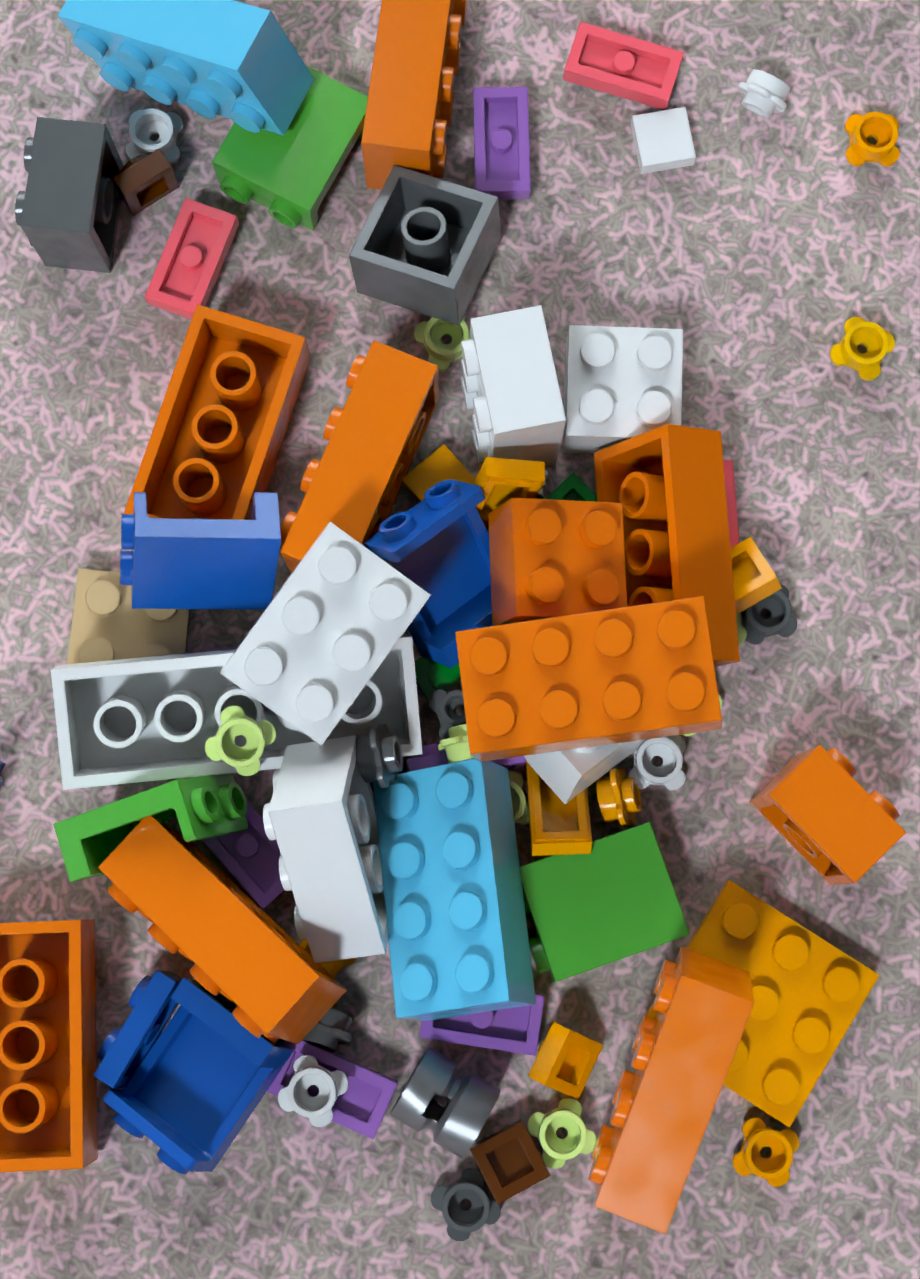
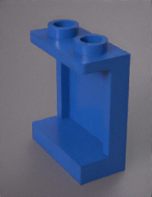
[363,479,492,668]
[120,492,281,610]
[102,977,294,1174]

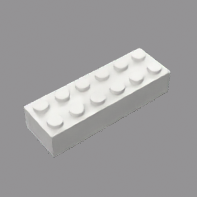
[51,633,423,790]

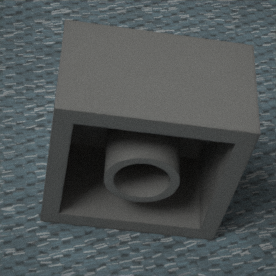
[15,117,124,273]
[349,165,501,325]

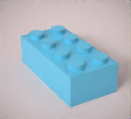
[58,0,315,136]
[373,758,536,1021]

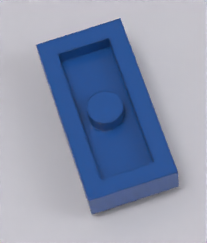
[93,970,183,1088]

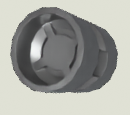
[390,1047,501,1159]

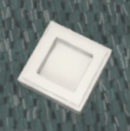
[630,107,696,174]

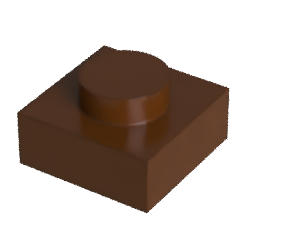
[113,148,179,216]
[470,1119,551,1204]

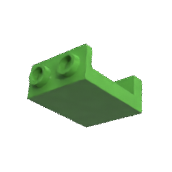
[212,66,368,231]
[53,773,248,882]
[520,822,690,982]

